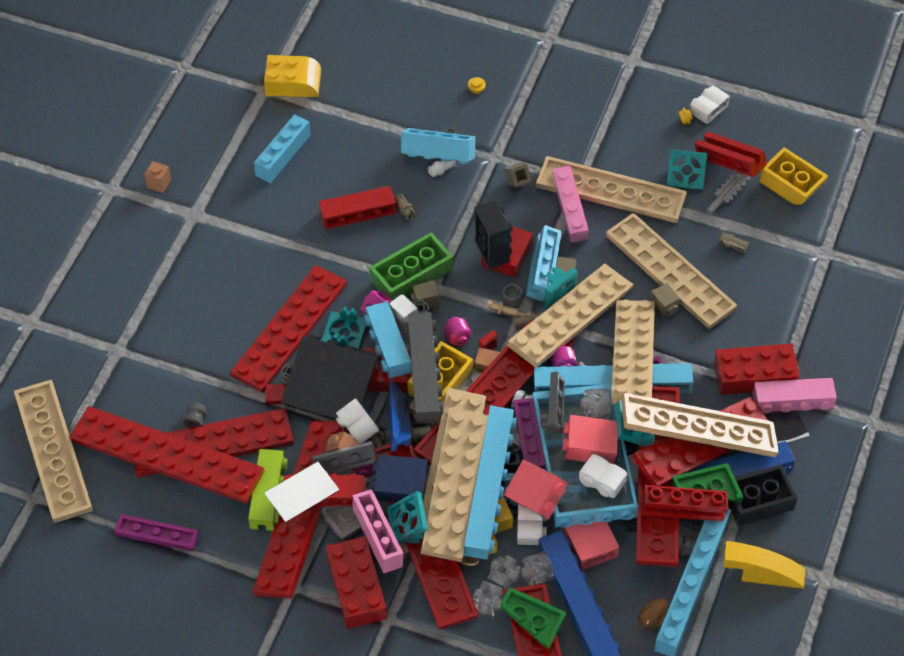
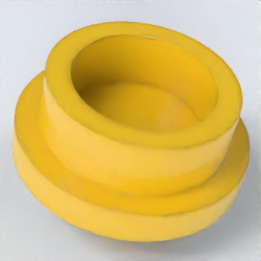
[468,77,486,94]
[678,107,693,125]

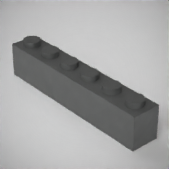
[408,312,444,423]

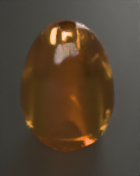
[638,598,670,630]

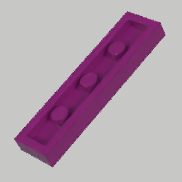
[513,398,546,469]
[114,514,199,552]

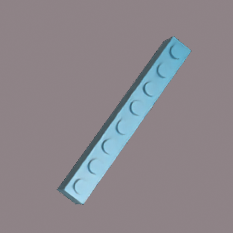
[534,363,693,394]
[463,405,516,560]
[654,509,731,656]

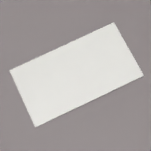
[264,462,339,522]

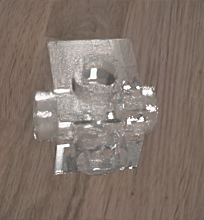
[580,388,612,418]
[520,551,554,586]
[487,555,521,589]
[473,580,503,617]

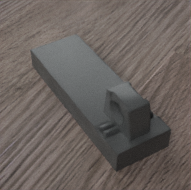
[540,371,565,434]
[312,441,377,474]

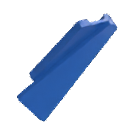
[387,380,411,451]

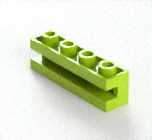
[248,449,288,531]

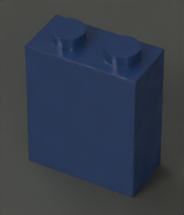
[370,454,427,502]

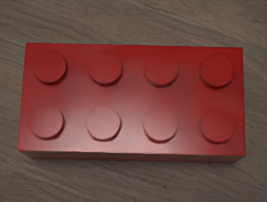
[714,343,800,395]
[326,536,387,629]

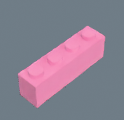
[552,165,589,243]
[752,378,837,413]
[353,489,403,574]

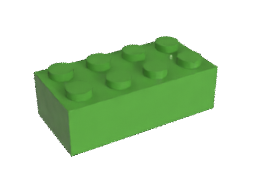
[369,232,453,300]

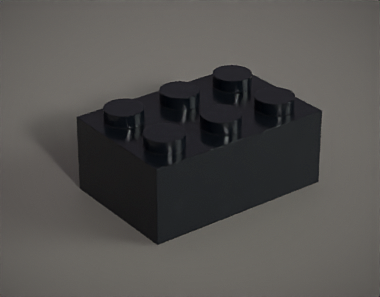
[474,200,513,269]
[728,464,798,526]

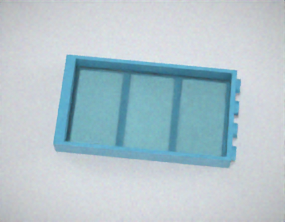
[533,383,638,527]

